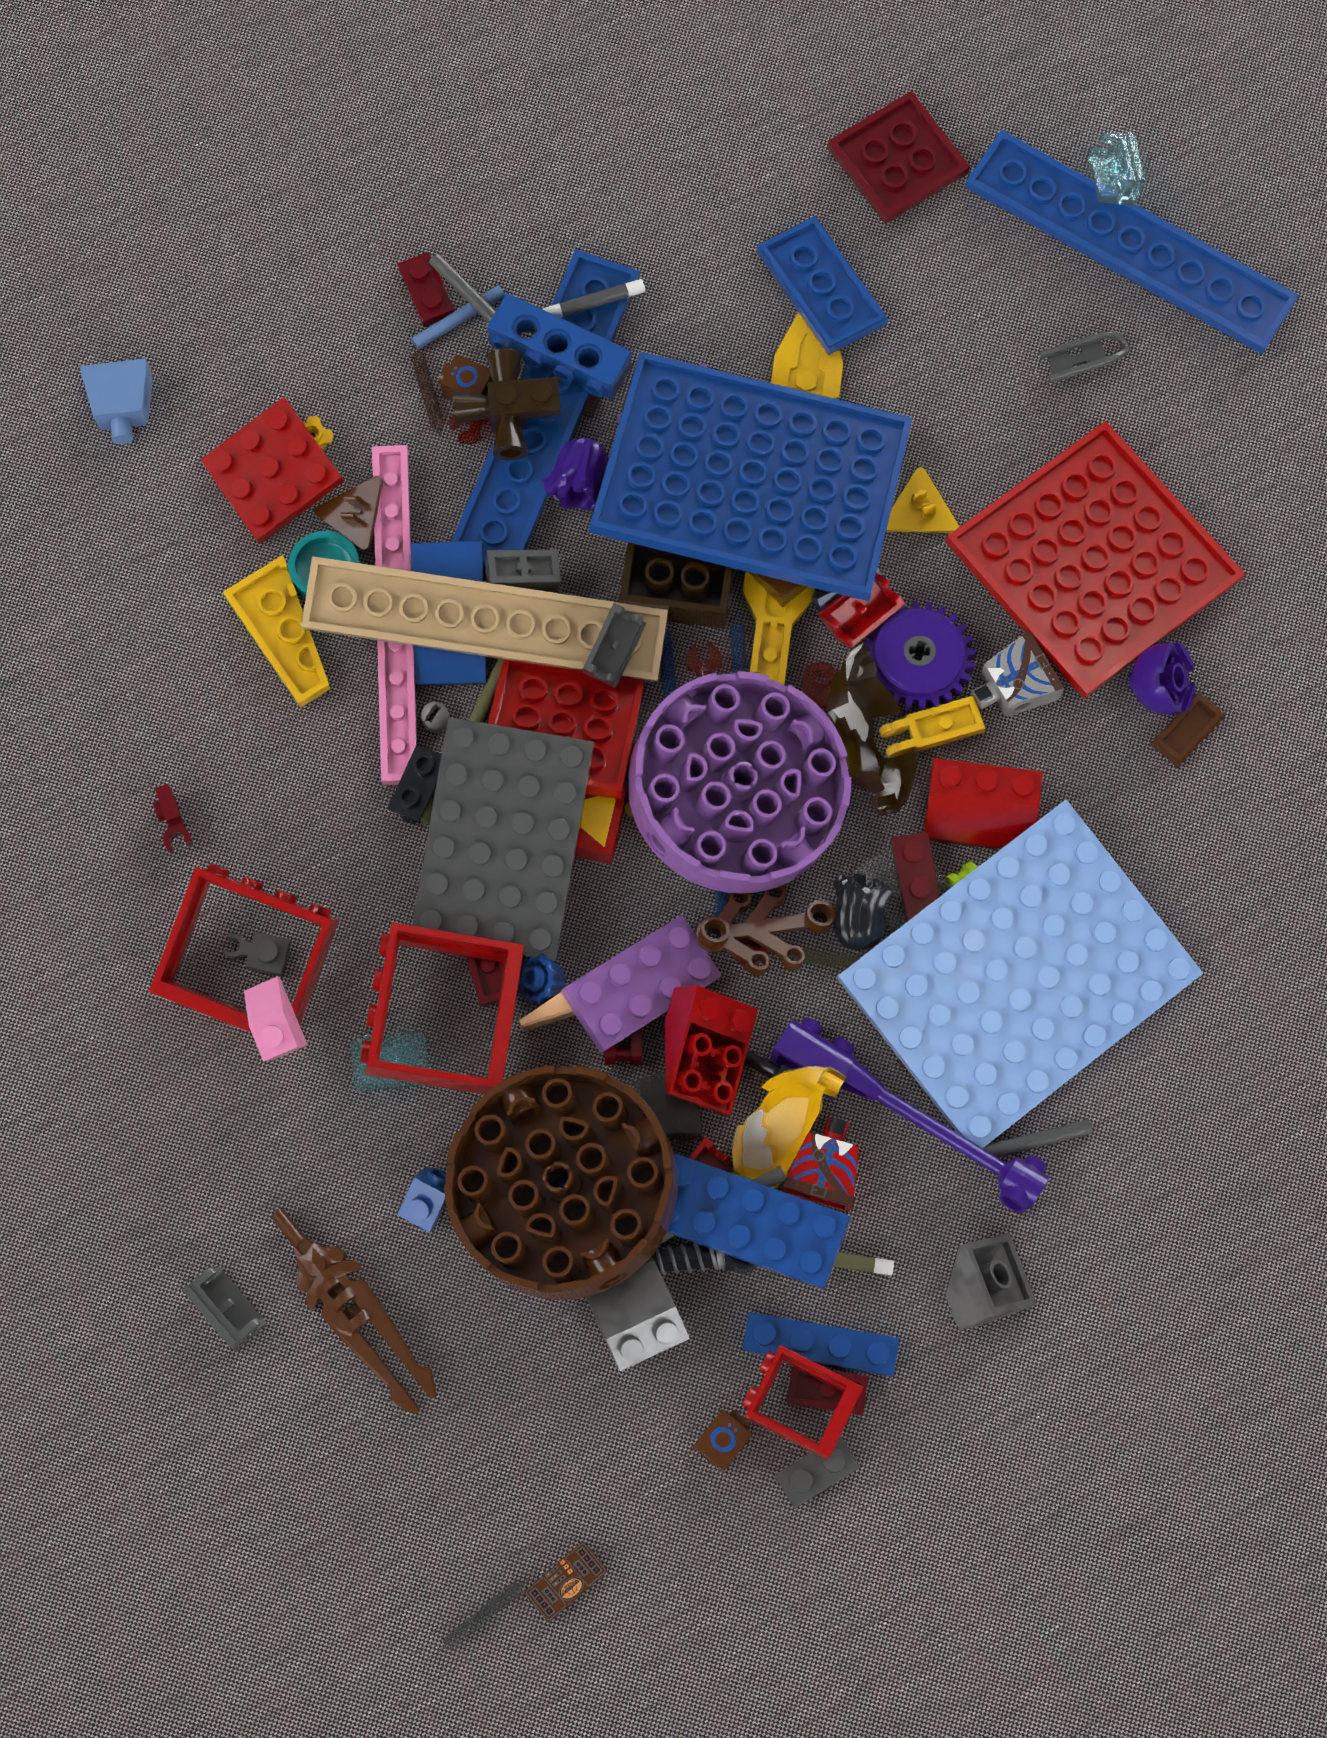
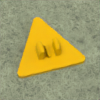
[886,467,959,533]

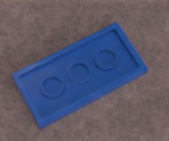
[756,216,888,355]
[411,541,487,686]

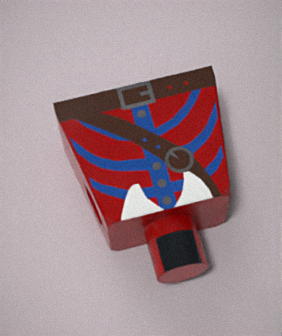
[782,1117,859,1212]

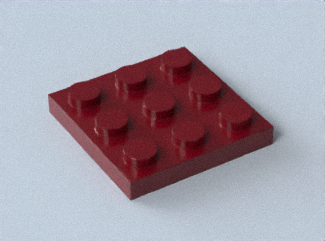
[827,91,970,224]

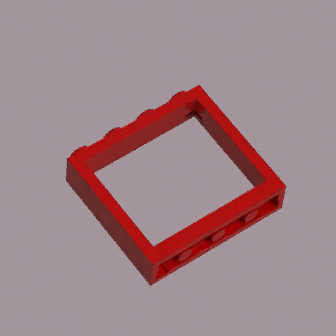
[148,863,340,1032]
[360,922,524,1095]

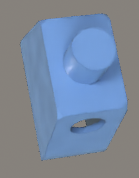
[80,358,153,444]

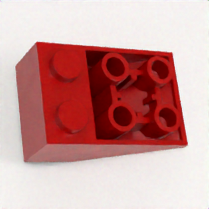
[665,985,758,1116]

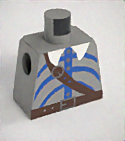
[971,631,1064,716]

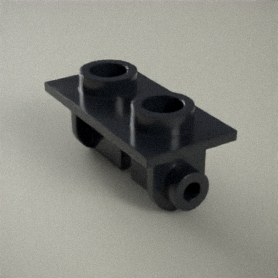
[387,745,442,824]

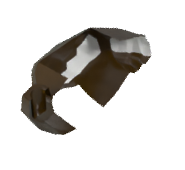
[826,643,917,816]

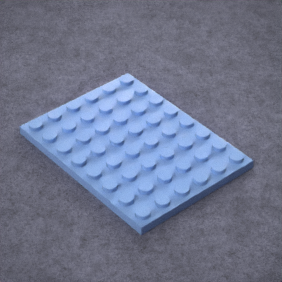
[836,800,1203,1148]

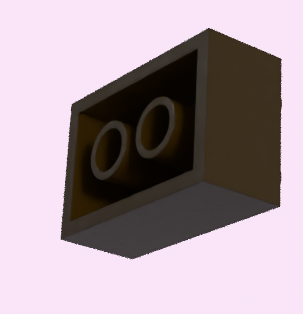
[619,542,734,629]

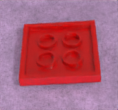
[200,397,345,544]

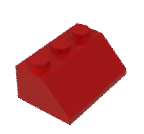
[924,758,1043,849]

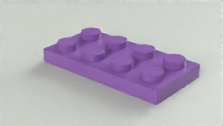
[560,915,722,1053]

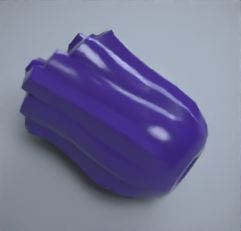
[542,437,609,511]

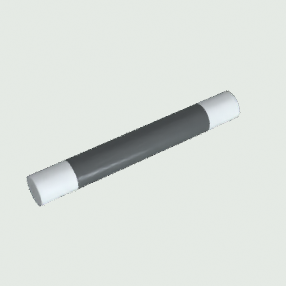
[542,279,646,318]

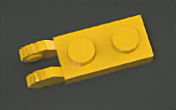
[879,696,986,758]

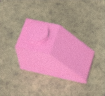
[244,976,307,1061]

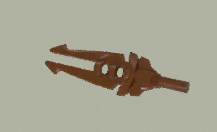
[271,1208,437,1414]

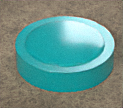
[288,531,360,598]

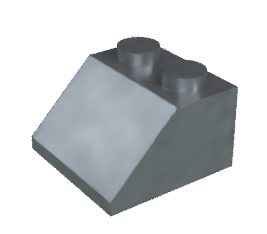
[586,1258,690,1371]

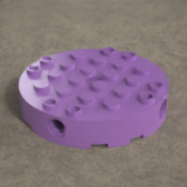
[627,671,851,893]

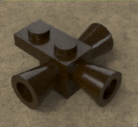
[453,348,561,461]

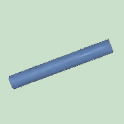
[411,285,505,350]

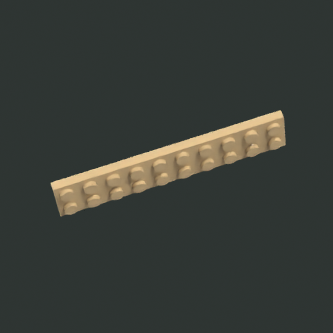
[301,556,668,682]

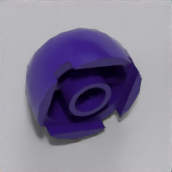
[1129,642,1195,715]

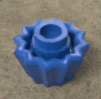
[518,953,567,1005]

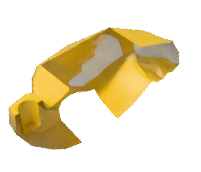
[732,1066,846,1189]

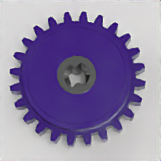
[863,600,976,712]

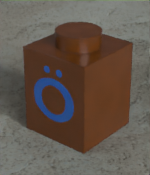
[438,354,493,402]
[693,1409,752,1473]

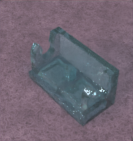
[1088,132,1146,206]

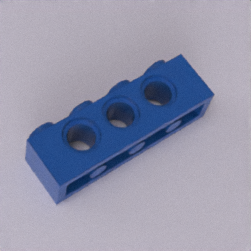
[487,293,632,400]

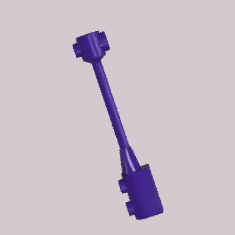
[769,1018,1050,1213]

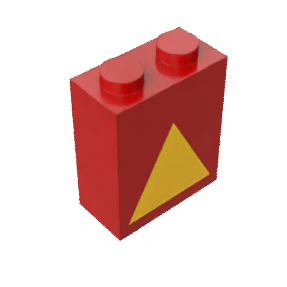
[575,786,628,865]

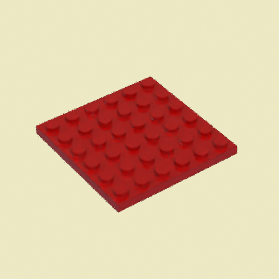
[945,421,1246,699]

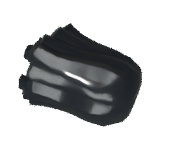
[833,873,892,950]

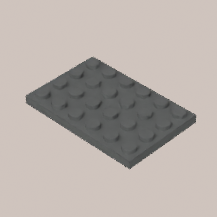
[412,717,595,961]

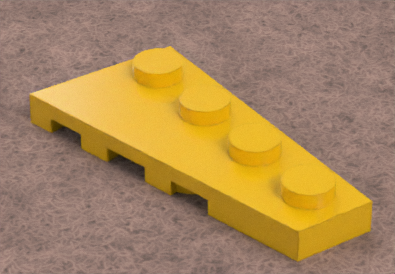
[223,555,331,708]

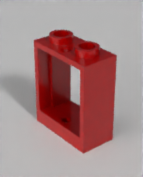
[742,1345,864,1461]

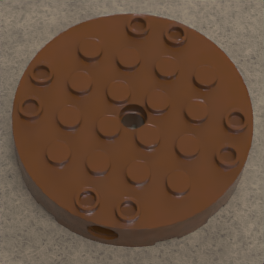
[444,1065,678,1300]

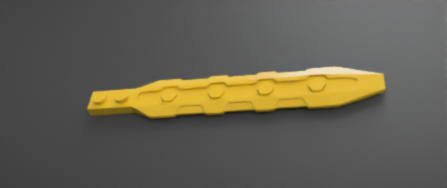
[743,312,843,685]

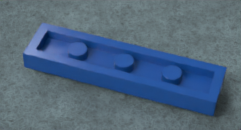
[742,1312,899,1377]

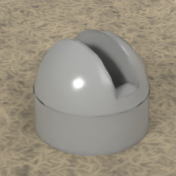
[420,701,450,733]

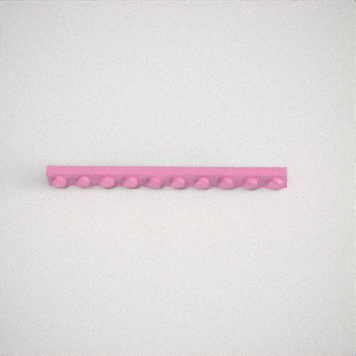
[372,445,417,786]

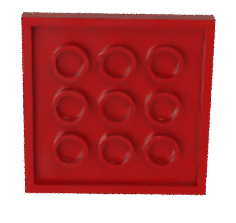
[488,659,645,800]

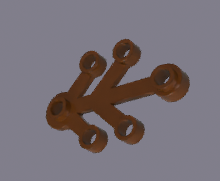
[695,885,836,976]

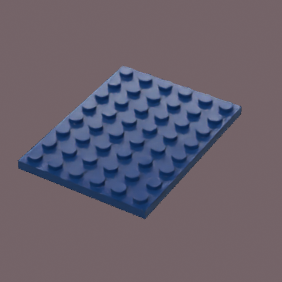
[589,351,913,601]

